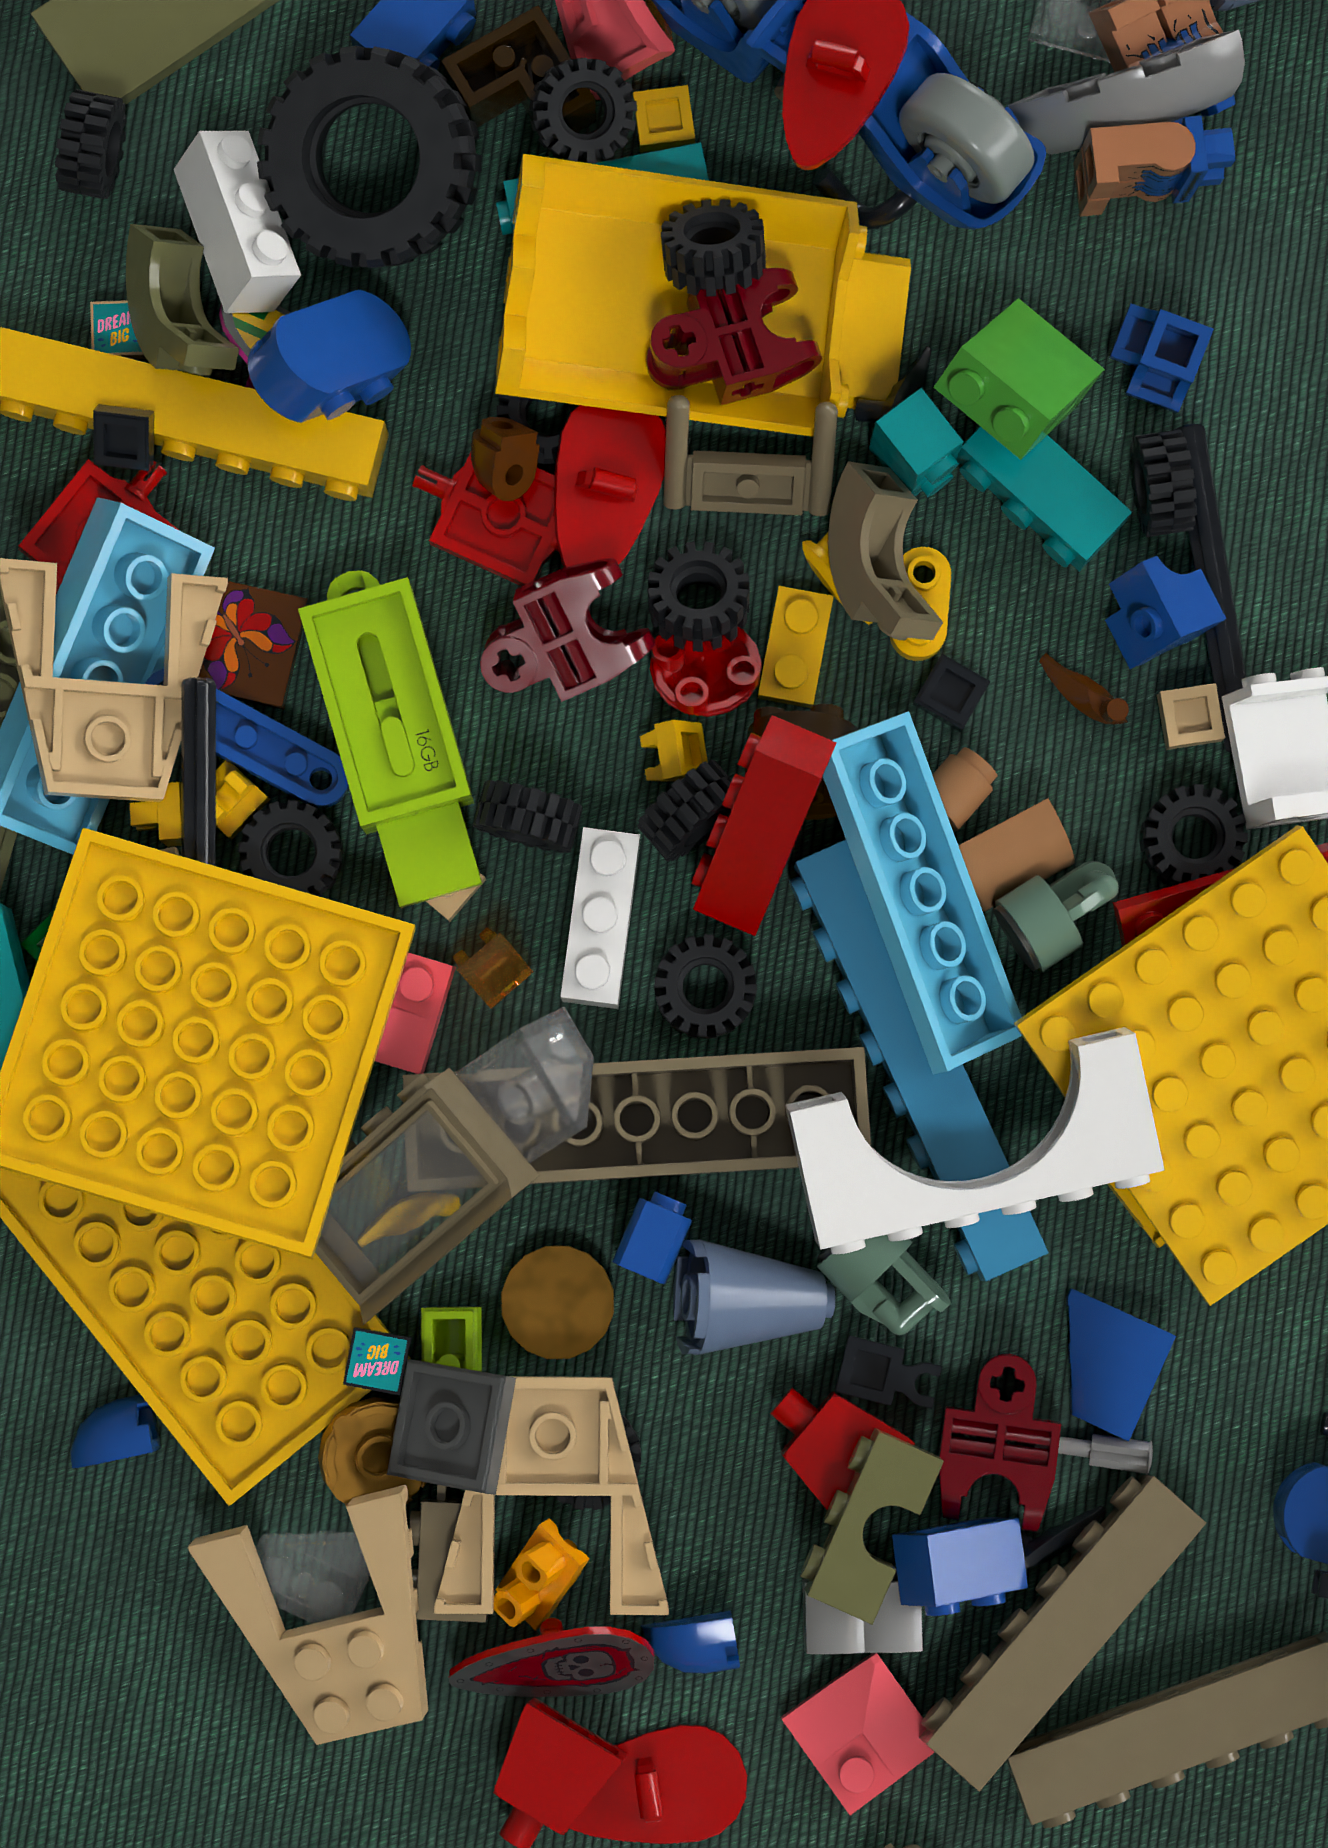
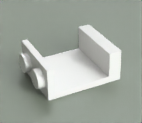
[1222,667,1328,830]

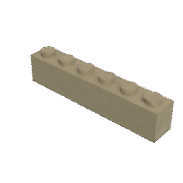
[919,1475,1206,1792]
[1006,1631,1328,1828]

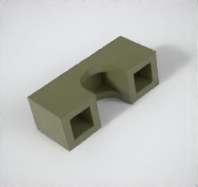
[800,1428,944,1625]

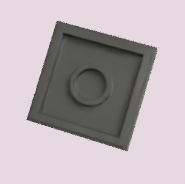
[387,1359,516,1495]

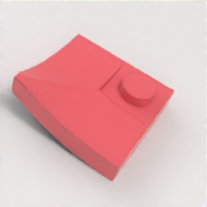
[555,0,675,100]
[375,953,456,1074]
[781,1653,935,1815]

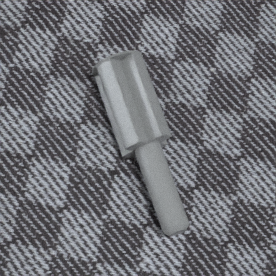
[1033,1434,1153,1475]

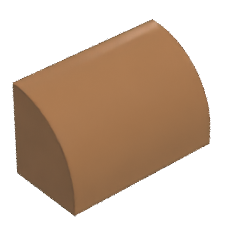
[958,798,1075,912]

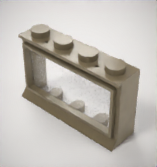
[315,1068,540,1325]

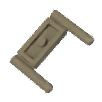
[663,395,838,516]

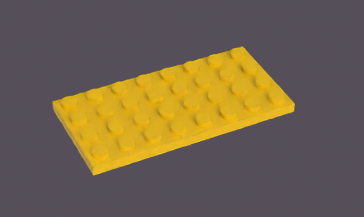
[0,1168,411,1506]

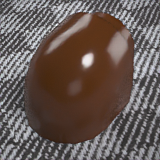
[471,417,540,501]

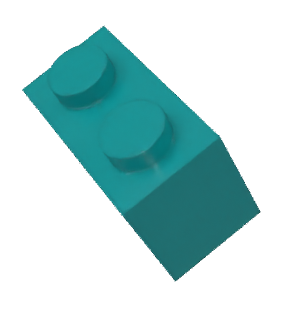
[869,388,963,497]

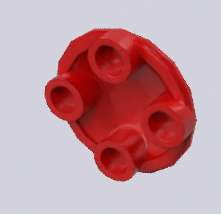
[650,627,762,717]

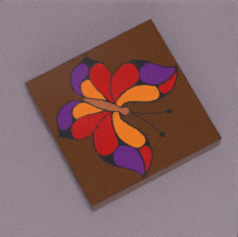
[198,581,309,710]

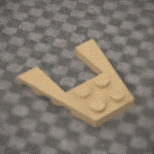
[0,558,228,802]
[434,1376,669,1615]
[188,1485,428,1745]

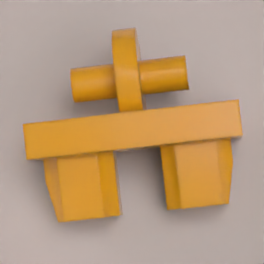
[494,1518,590,1630]

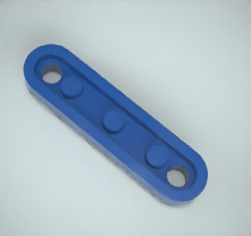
[145,669,349,808]

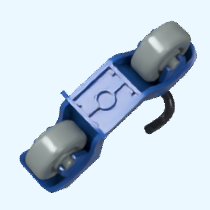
[652,0,1046,230]

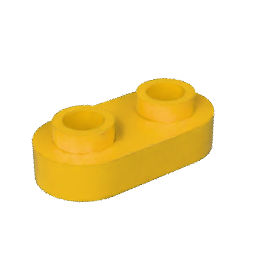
[890,547,951,661]

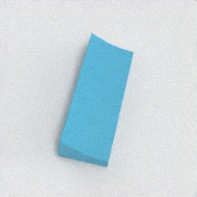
[0,497,215,855]
[823,711,1022,1075]

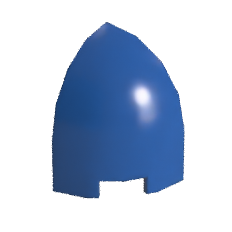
[71,1394,161,1468]
[641,1611,740,1674]

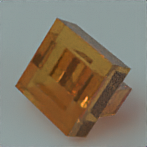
[453,927,533,1009]

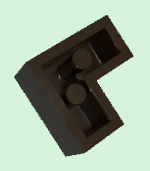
[441,5,597,133]

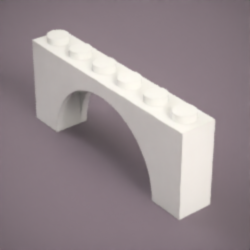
[785,1027,1165,1254]

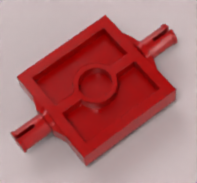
[412,452,559,586]
[18,459,179,594]

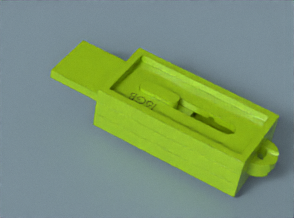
[298,570,483,908]

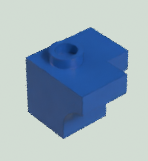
[1109,303,1214,413]
[1105,556,1226,669]

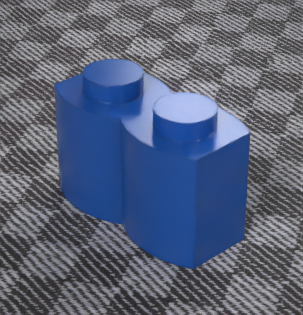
[612,1191,692,1285]

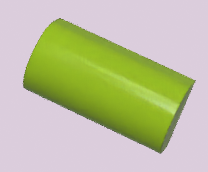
[421,1306,482,1372]

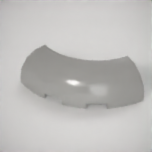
[1008,29,1245,155]

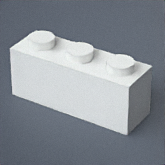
[173,131,301,313]
[561,827,640,1009]

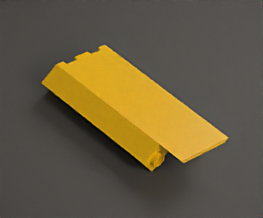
[495,154,911,437]

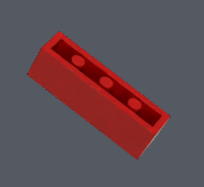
[691,715,837,936]

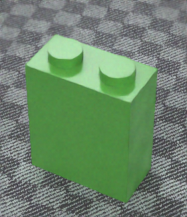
[933,298,1105,460]

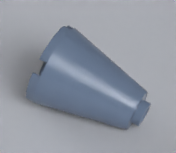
[673,1239,835,1355]

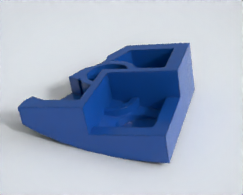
[1066,1288,1176,1441]

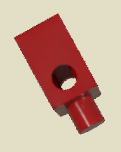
[770,1387,915,1510]
[493,1697,628,1848]

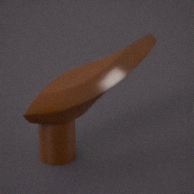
[1039,653,1129,724]

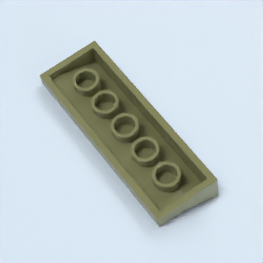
[31,0,280,105]

